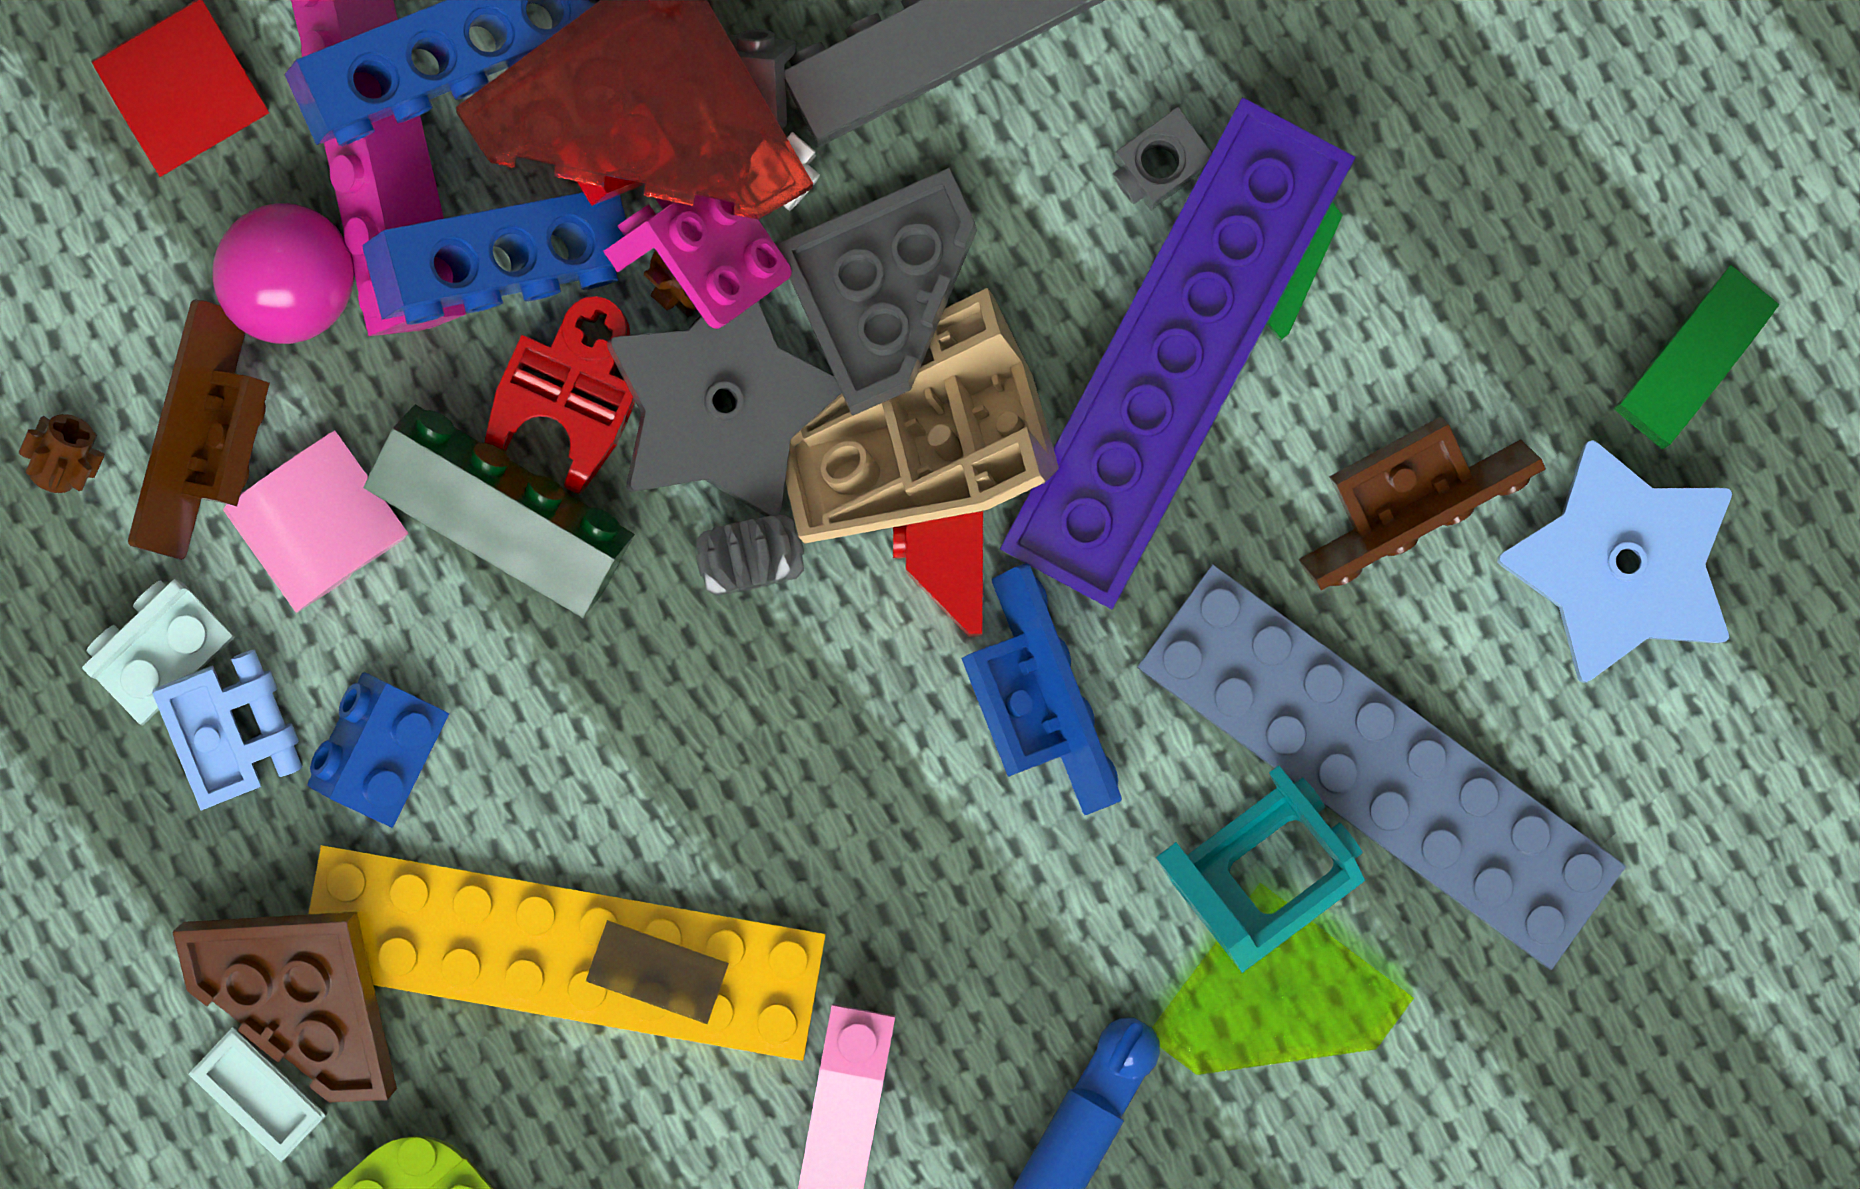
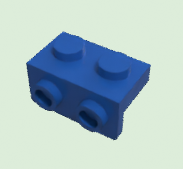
[308,672,449,828]

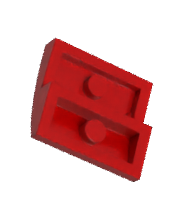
[91,0,270,177]

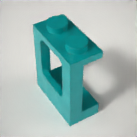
[1156,765,1366,973]

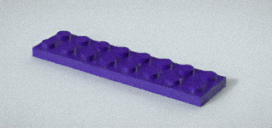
[1000,97,1356,610]

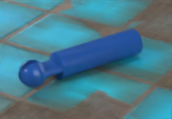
[1012,1017,1160,1189]

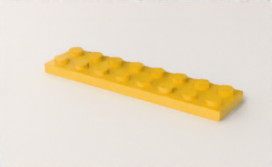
[308,845,826,1061]

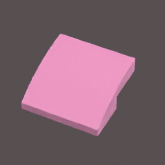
[223,430,408,613]

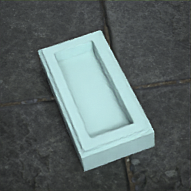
[188,1027,327,1162]

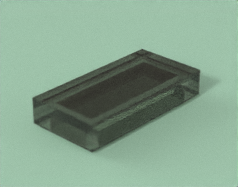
[586,920,729,1024]

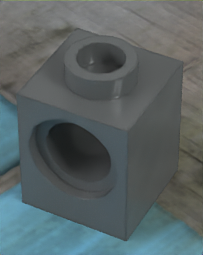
[1112,107,1212,210]

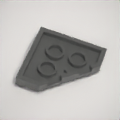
[776,168,977,416]

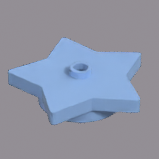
[1497,440,1732,683]

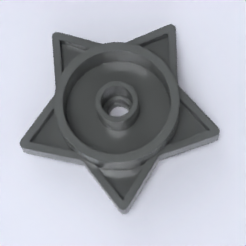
[607,302,842,517]

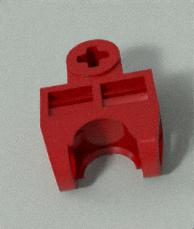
[485,296,636,495]

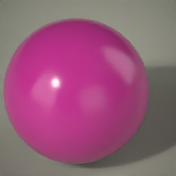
[212,203,354,344]

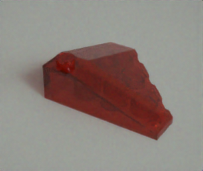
[456,0,813,220]

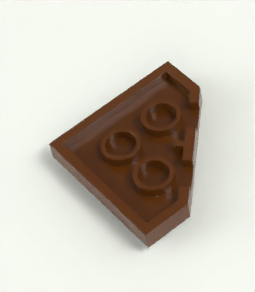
[173,912,397,1103]

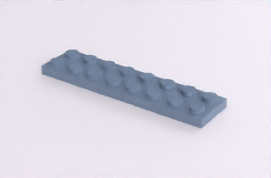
[1137,565,1626,970]

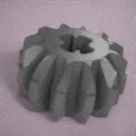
[696,515,804,595]

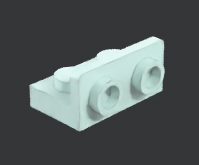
[82,579,235,725]

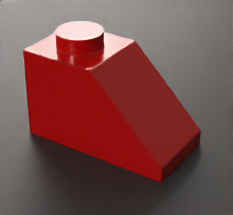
[893,511,983,637]

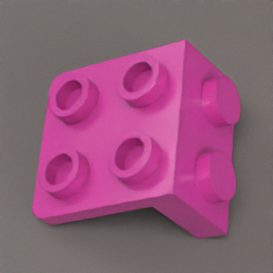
[603,169,792,329]

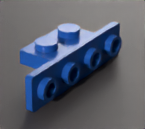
[961,563,1122,815]

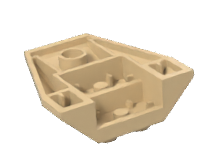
[785,288,1059,544]

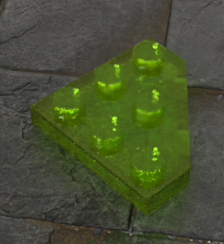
[1151,882,1414,1075]

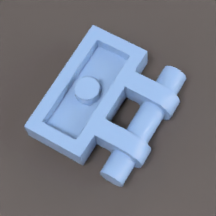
[152,649,303,810]

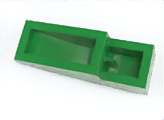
[1613,265,1780,449]

